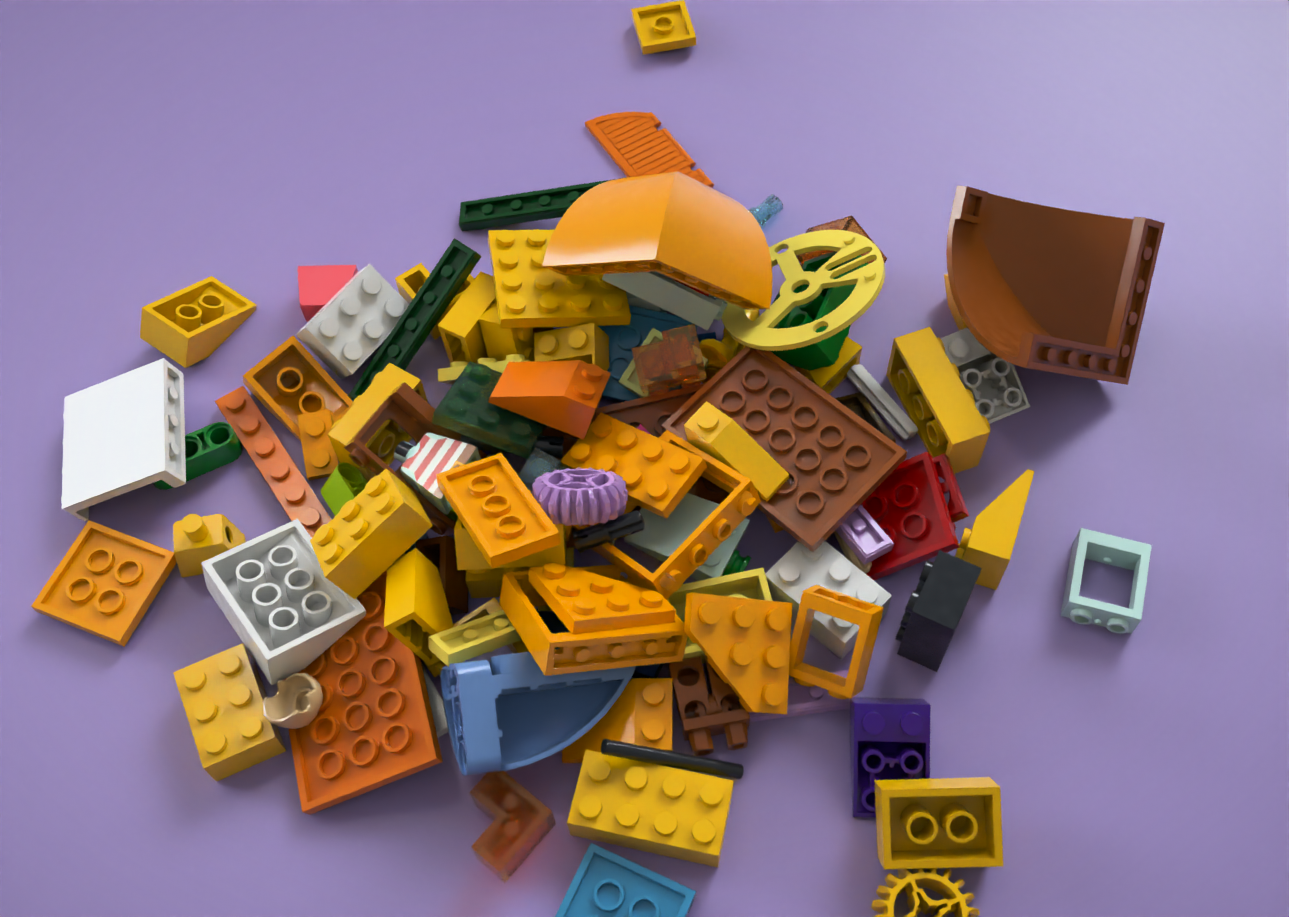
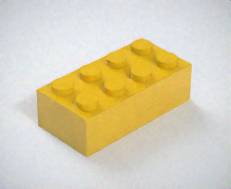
[886,327,990,474]
[567,749,734,868]

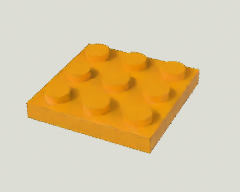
[31,520,177,647]

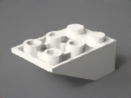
[940,328,1030,424]

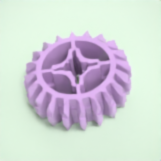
[531,467,628,526]

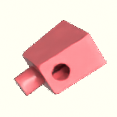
[297,265,358,322]

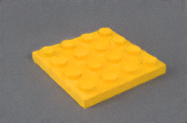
[488,229,631,328]

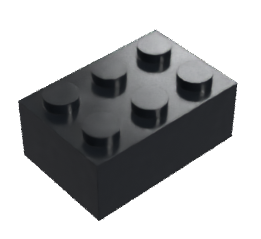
[895,550,982,672]

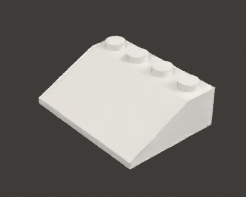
[201,519,367,685]

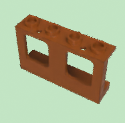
[344,382,488,536]

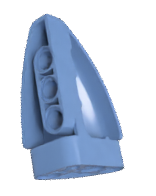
[441,648,636,776]

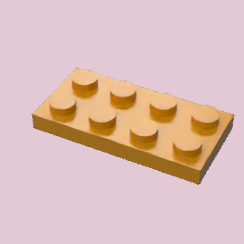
[560,412,708,519]
[436,453,561,568]

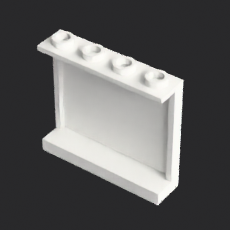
[61,358,186,522]

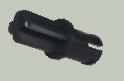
[573,510,645,553]

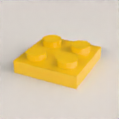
[631,0,696,55]

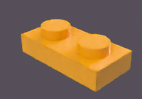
[297,409,340,480]

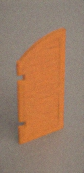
[585,112,714,188]

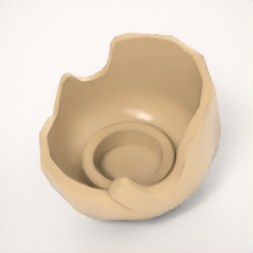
[263,673,323,729]

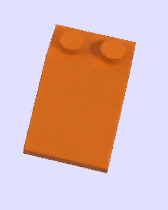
[488,360,611,440]

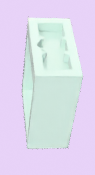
[1060,528,1152,634]

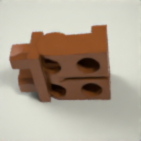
[668,655,750,756]

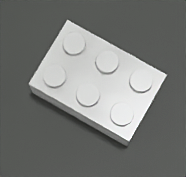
[296,263,410,380]
[765,541,892,660]

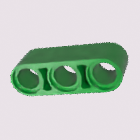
[153,422,243,490]

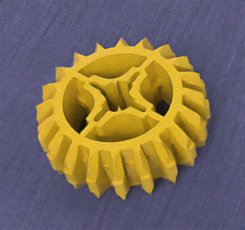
[871,868,979,917]

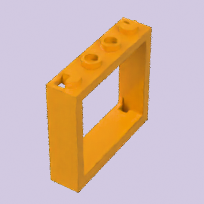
[572,430,761,600]
[499,565,688,676]

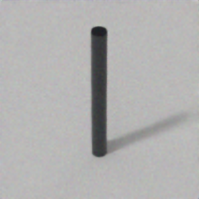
[601,739,744,779]

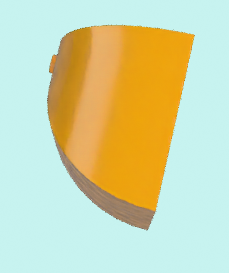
[542,171,773,310]

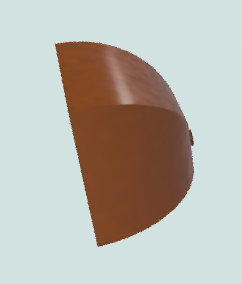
[946,185,1165,385]

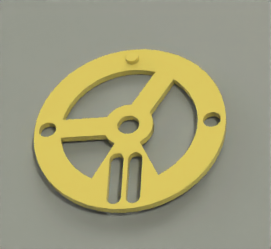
[721,230,885,351]

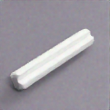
[847,364,918,441]

